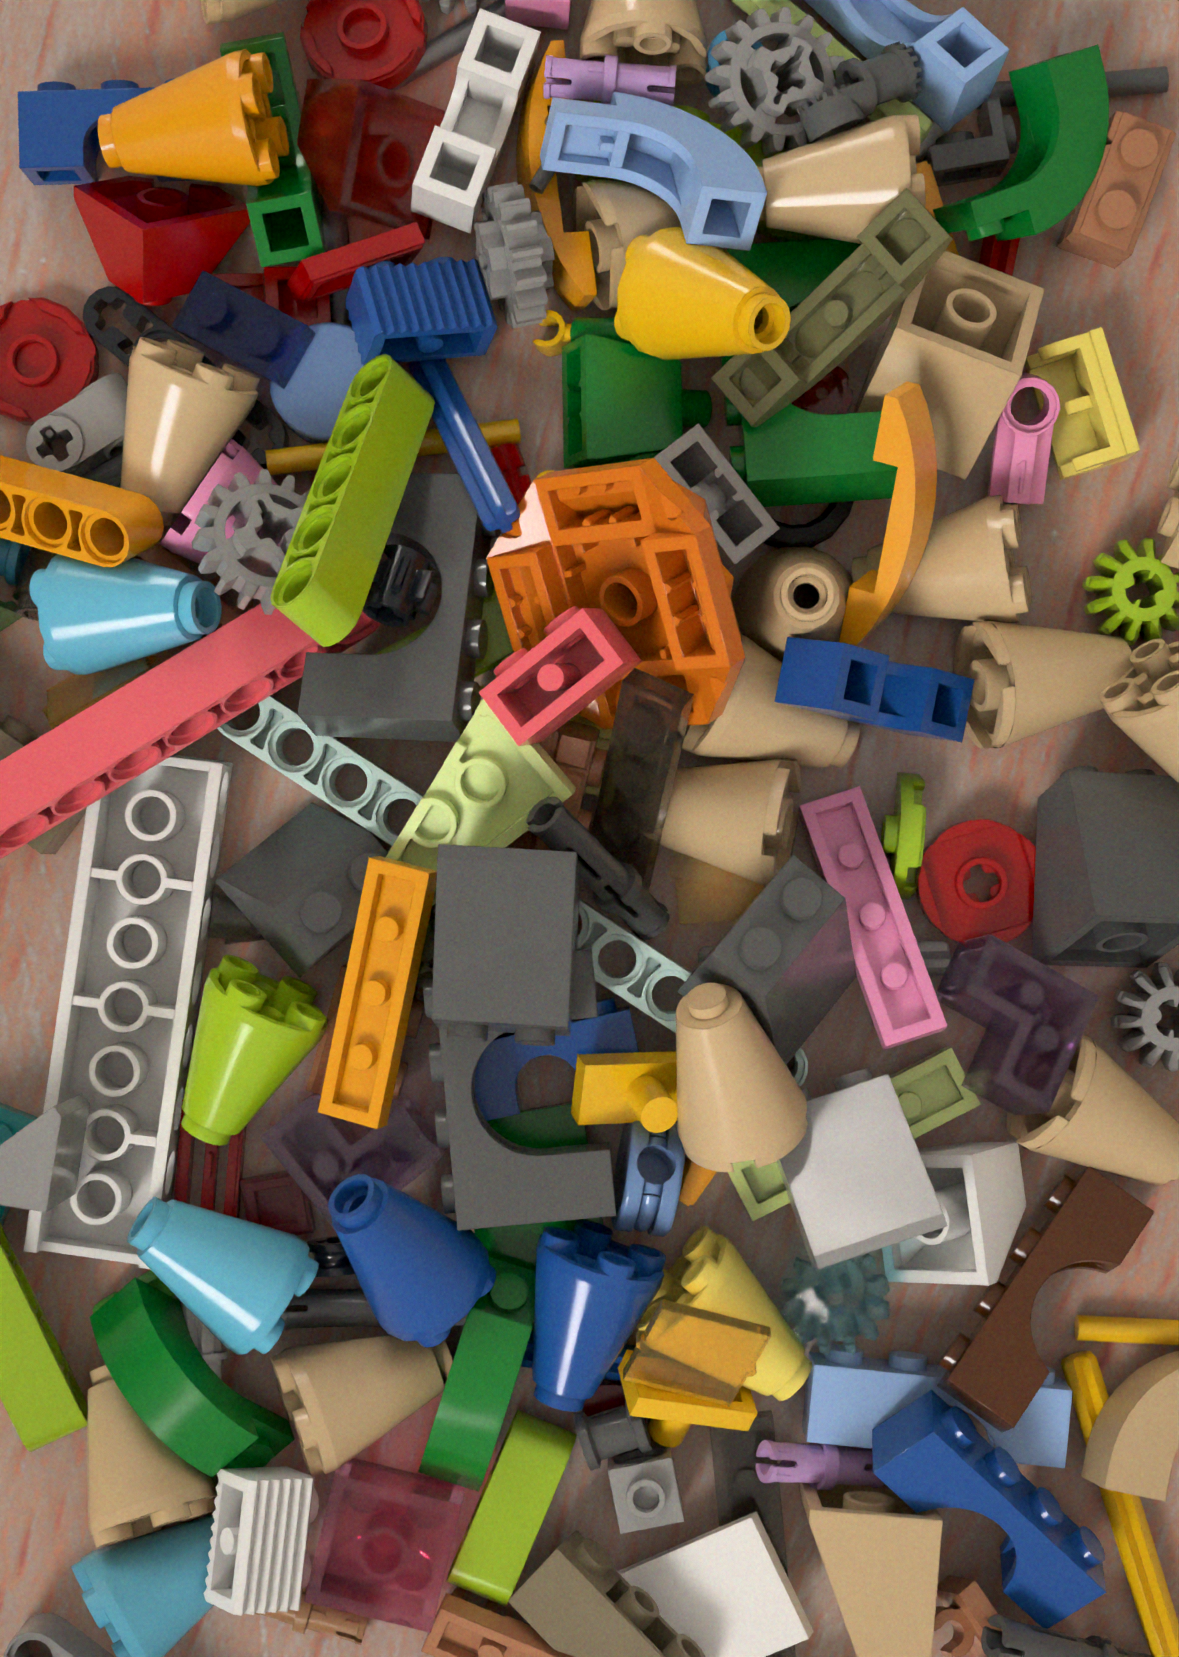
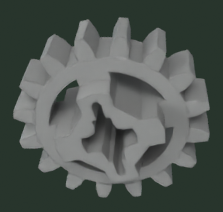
[705,7,845,157]
[474,182,555,328]
[192,469,310,615]

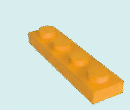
[318,856,437,1129]

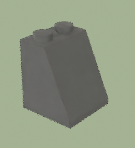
[1032,766,1179,968]
[432,844,581,1046]
[677,855,856,1065]

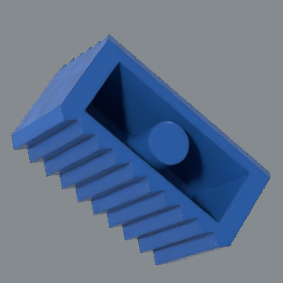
[346,257,498,365]

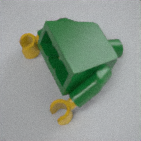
[533,310,712,479]

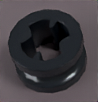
[306,1236,355,1277]

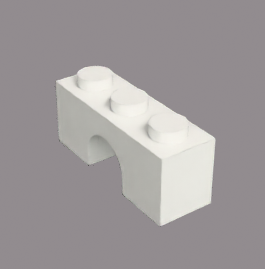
[411,8,541,234]

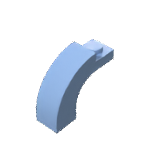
[540,92,767,251]

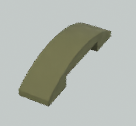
[711,188,953,428]

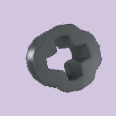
[573,1399,653,1471]

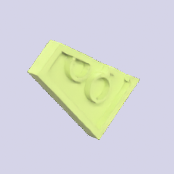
[385,699,576,906]

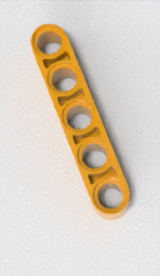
[0,455,164,567]

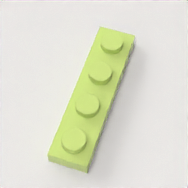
[728,1046,981,1221]

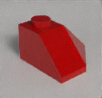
[74,176,250,306]

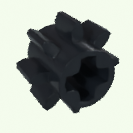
[362,544,439,627]

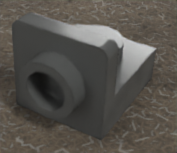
[922,97,1017,187]

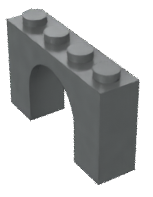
[297,473,501,742]
[423,949,616,1230]

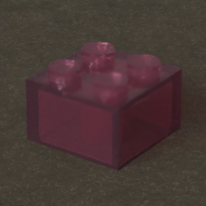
[304,1458,466,1633]

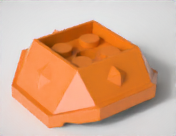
[486,458,746,729]

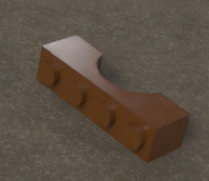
[937,1167,1154,1433]

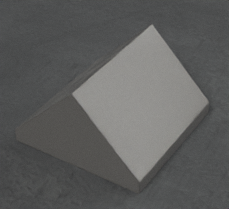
[0,1093,90,1212]

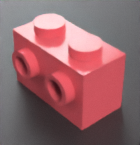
[479,606,642,746]

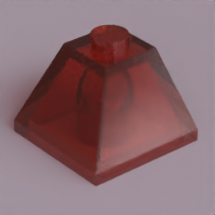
[297,79,446,240]

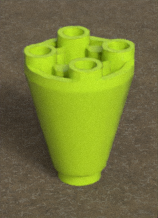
[181,955,328,1146]

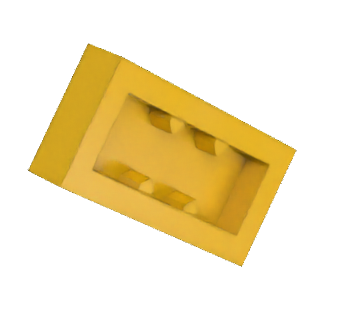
[571,1051,678,1133]
[618,1350,758,1448]

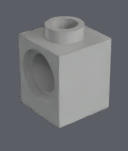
[608,1442,684,1534]

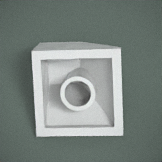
[882,1141,1026,1286]

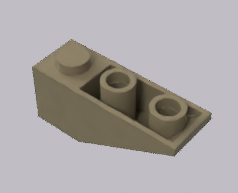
[508,1530,705,1657]

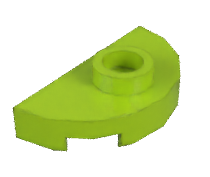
[880,772,926,900]

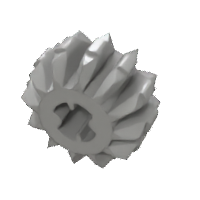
[1110,962,1179,1072]

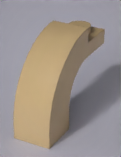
[1081,1351,1179,1502]

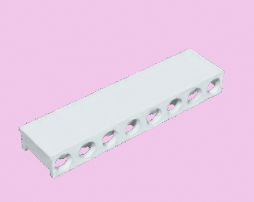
[24,755,233,1269]

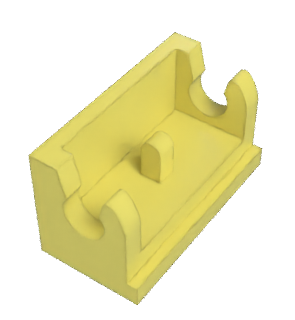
[1025,327,1140,480]

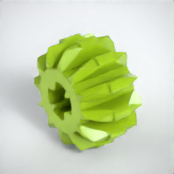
[1082,538,1179,647]

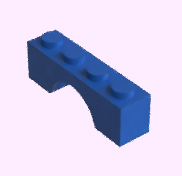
[872,1389,1106,1629]

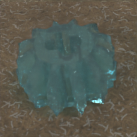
[781,1253,891,1356]

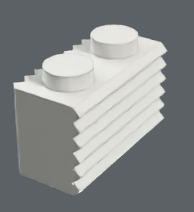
[203,1466,319,1616]

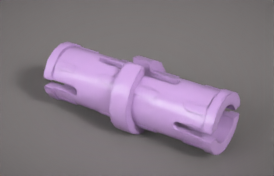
[543,55,677,106]
[756,1440,885,1490]

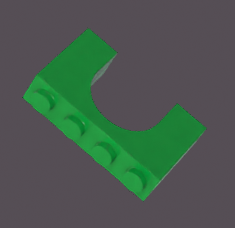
[720,238,898,507]

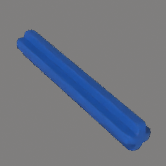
[409,359,520,533]

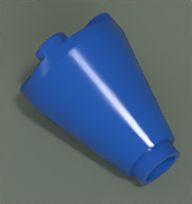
[328,1174,496,1347]
[532,1220,666,1412]

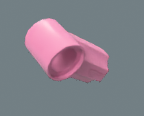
[987,373,1060,505]

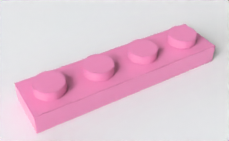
[798,786,947,1050]

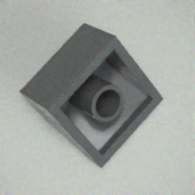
[215,803,388,978]

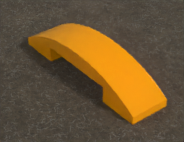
[516,40,597,311]
[839,381,937,646]

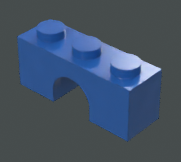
[18,78,203,185]
[775,637,975,743]
[475,998,639,1121]

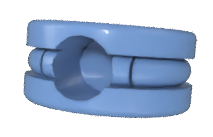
[269,322,364,444]
[611,1121,685,1237]

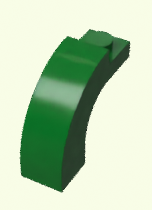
[220,32,325,267]
[933,44,1109,242]
[418,1257,535,1492]
[89,1277,295,1477]

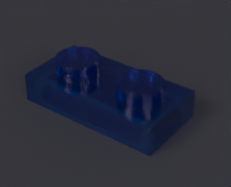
[172,270,316,389]

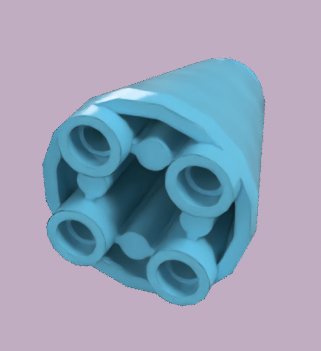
[29,554,222,675]
[127,1197,319,1355]
[71,1515,215,1657]

